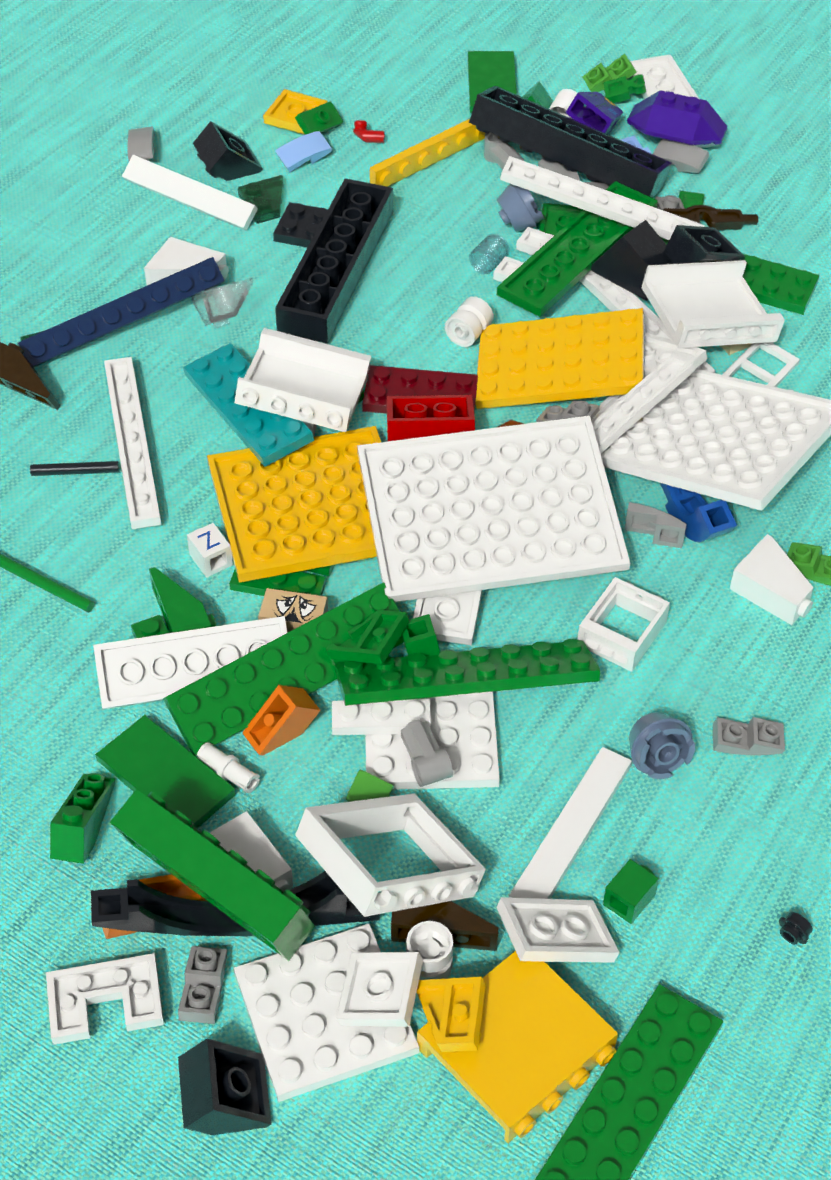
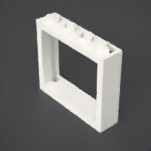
[295,793,486,917]

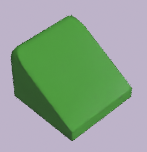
[346,769,394,802]

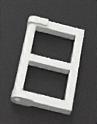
[722,342,800,387]

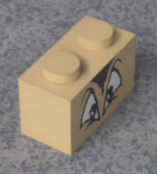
[258,588,328,633]

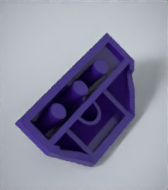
[627,90,728,145]

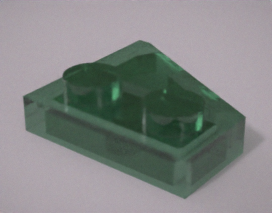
[238,175,284,224]

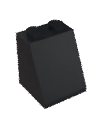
[591,220,671,301]

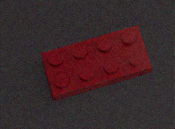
[362,365,478,415]

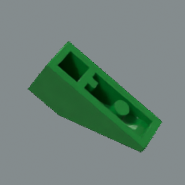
[149,567,216,633]

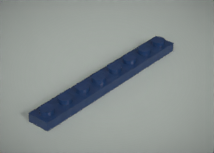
[17,257,225,367]

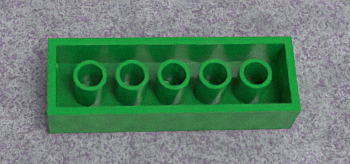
[110,789,315,961]

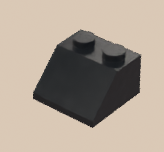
[193,121,263,181]
[663,225,745,264]
[178,1038,272,1135]

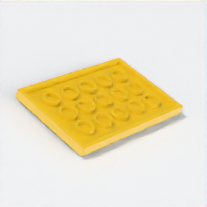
[476,308,644,409]

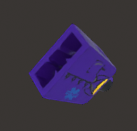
[565,92,623,134]

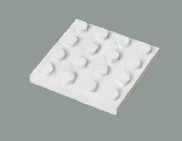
[365,692,500,790]
[234,924,419,1102]

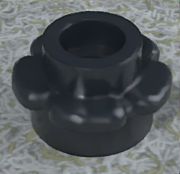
[779,912,813,945]

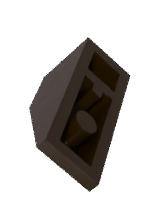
[0,342,61,410]
[391,901,499,951]

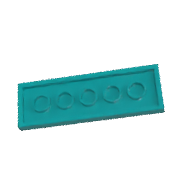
[183,343,314,467]

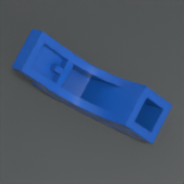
[660,483,737,542]

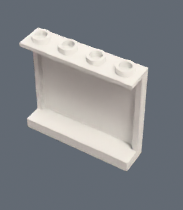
[641,260,785,348]
[235,328,371,432]

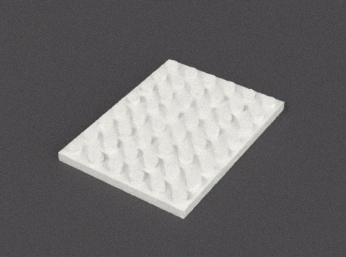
[591,369,831,511]
[357,416,630,602]

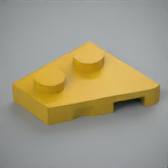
[416,976,486,1052]

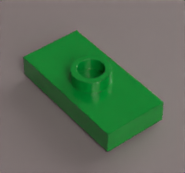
[295,101,343,135]

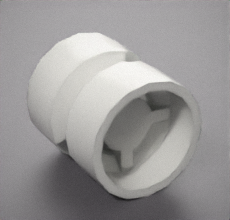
[445,297,494,347]
[406,921,453,980]

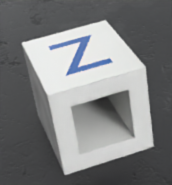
[187,523,233,578]

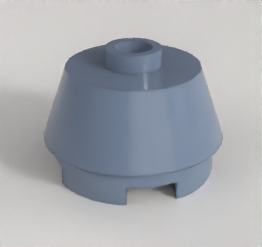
[497,184,544,232]
[629,712,695,779]

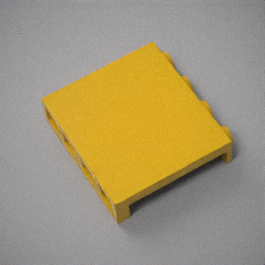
[417,951,618,1143]

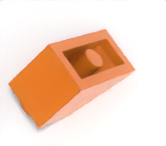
[242,685,321,756]

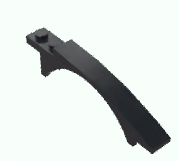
[91,871,380,936]

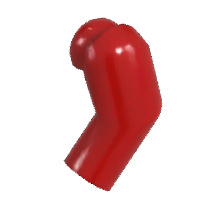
[353,120,385,143]

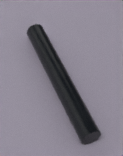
[30,461,119,476]

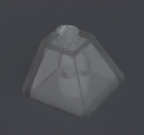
[192,278,253,329]

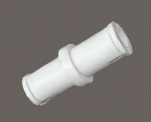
[197,742,260,793]

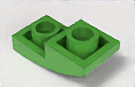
[583,54,637,92]
[787,542,831,586]

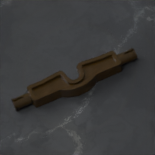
[663,205,758,230]

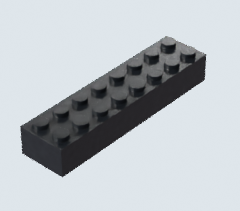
[469,86,672,198]
[275,178,393,344]

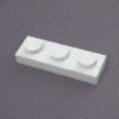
[332,699,431,735]

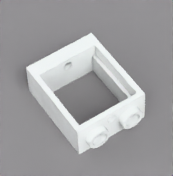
[577,577,670,672]

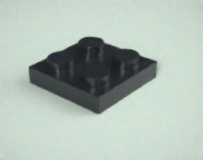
[273,202,328,248]

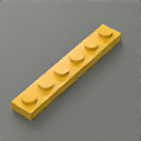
[370,119,485,187]

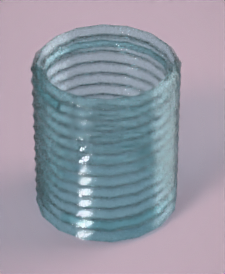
[469,233,510,274]

